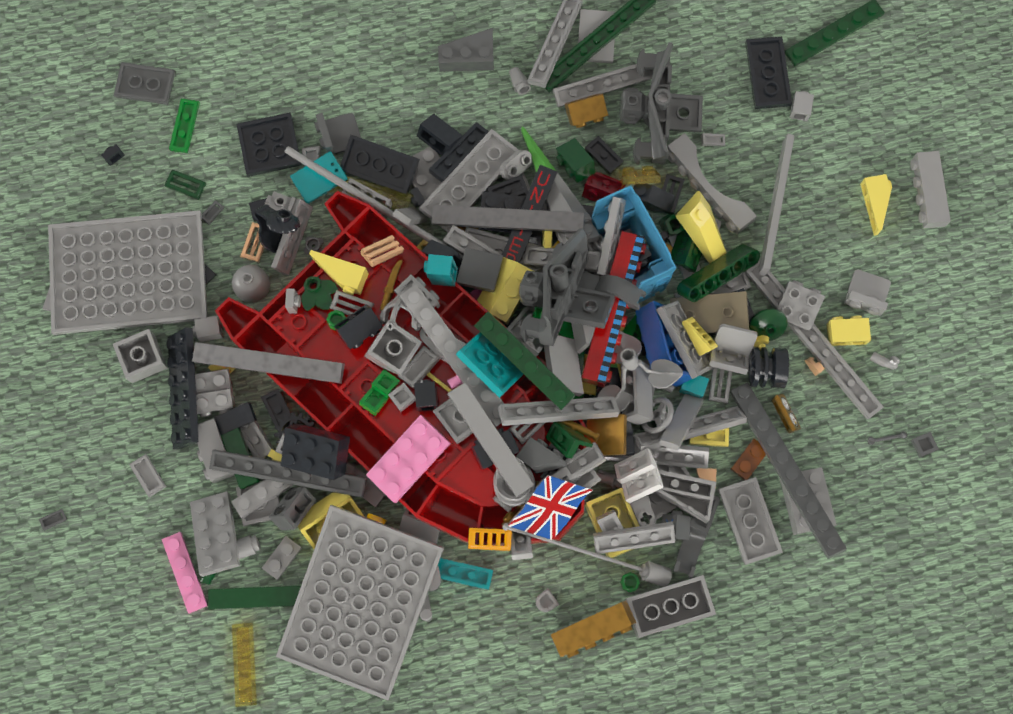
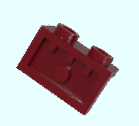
[582,172,626,206]

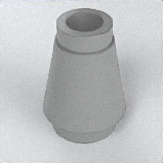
[509,67,531,95]

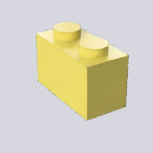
[826,316,871,346]

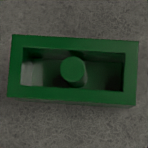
[556,138,596,183]

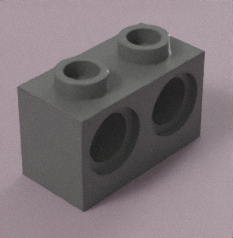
[269,487,316,531]

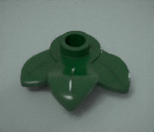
[301,276,338,311]

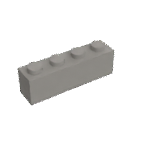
[910,151,951,228]

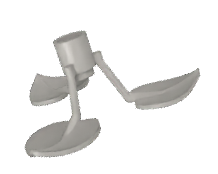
[598,331,683,412]

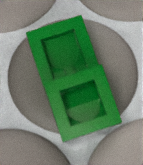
[359,370,400,416]

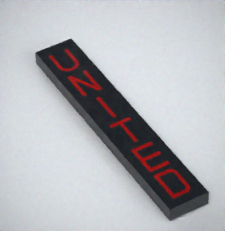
[502,165,558,263]

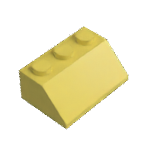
[477,257,535,325]
[298,492,365,549]

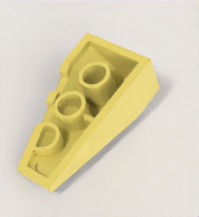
[675,191,727,264]

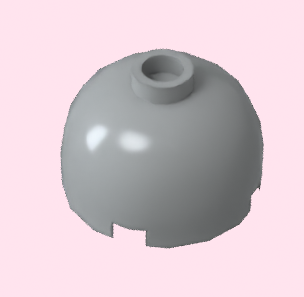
[232,264,271,303]

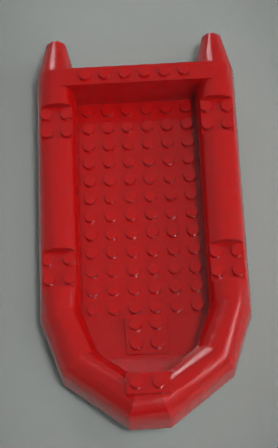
[215,191,587,546]

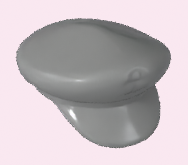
[493,457,536,506]

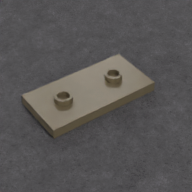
[670,291,749,334]

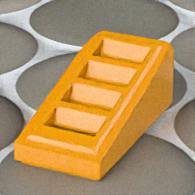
[468,528,512,551]

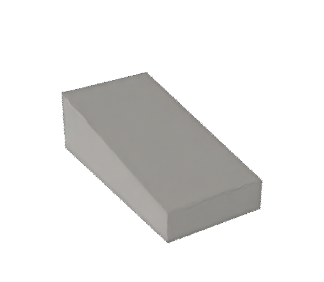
[701,133,725,146]

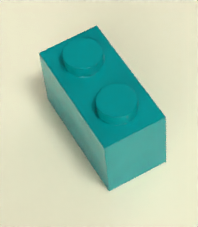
[424,254,458,287]

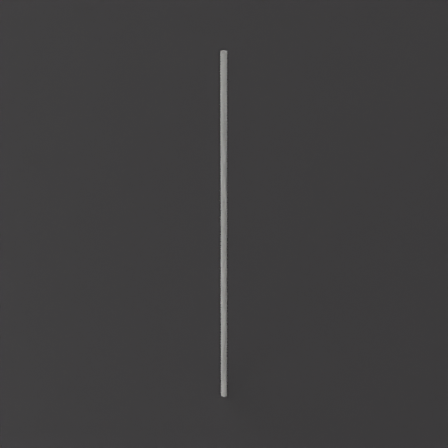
[285,146,674,393]

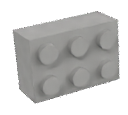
[779,467,837,535]

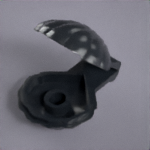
[253,204,300,253]

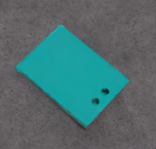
[290,151,348,204]

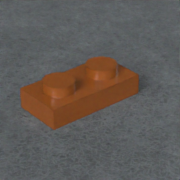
[730,439,766,480]

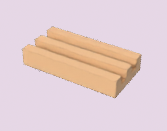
[241,222,264,263]
[360,235,404,267]

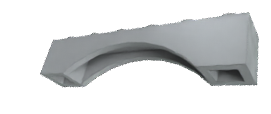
[667,133,757,234]

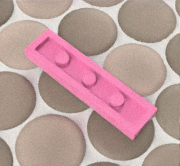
[162,532,208,614]

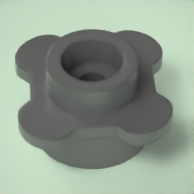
[304,236,324,255]

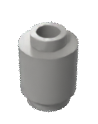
[237,535,261,560]

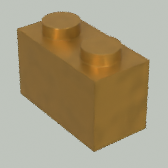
[565,93,608,128]

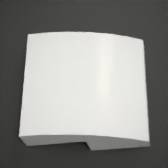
[614,448,664,504]

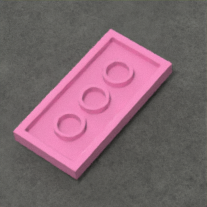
[366,415,451,503]

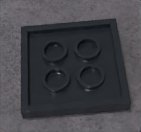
[236,112,302,177]

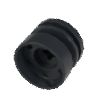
[748,347,789,389]

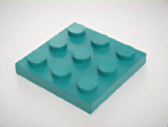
[456,332,523,398]

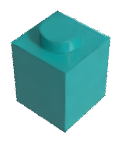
[679,375,709,398]

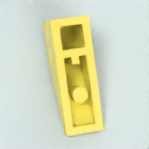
[860,174,892,236]
[309,250,368,295]

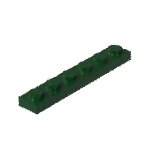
[785,0,885,67]
[474,311,576,410]

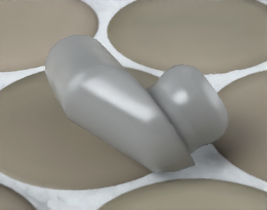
[870,352,900,370]

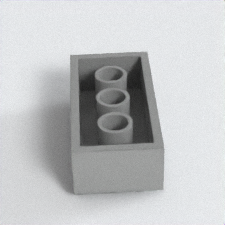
[625,575,716,638]

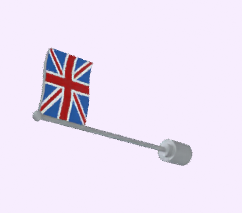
[502,475,672,587]

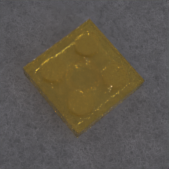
[619,166,661,185]

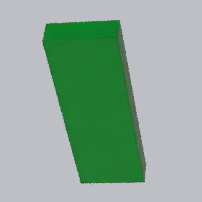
[169,98,200,153]

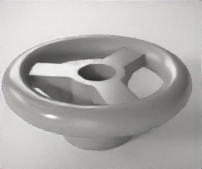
[641,397,674,434]

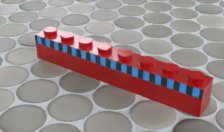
[582,231,647,388]

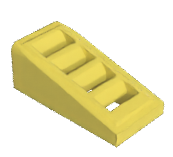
[682,317,718,356]

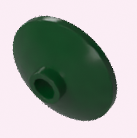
[749,309,788,341]

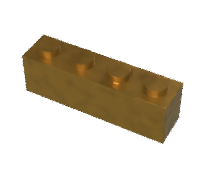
[551,600,637,658]

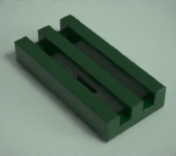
[164,169,206,200]

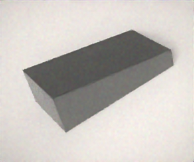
[202,200,224,225]
[38,509,67,531]

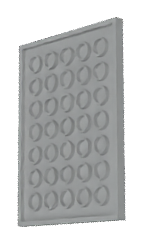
[48,210,208,335]
[276,505,444,700]

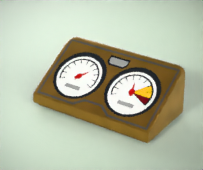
[772,394,801,434]

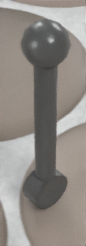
[867,432,908,445]

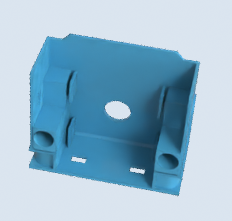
[591,185,676,303]

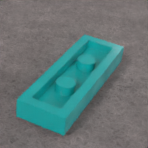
[438,558,493,590]

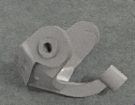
[380,290,421,331]

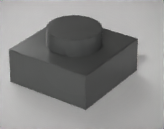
[911,432,939,458]

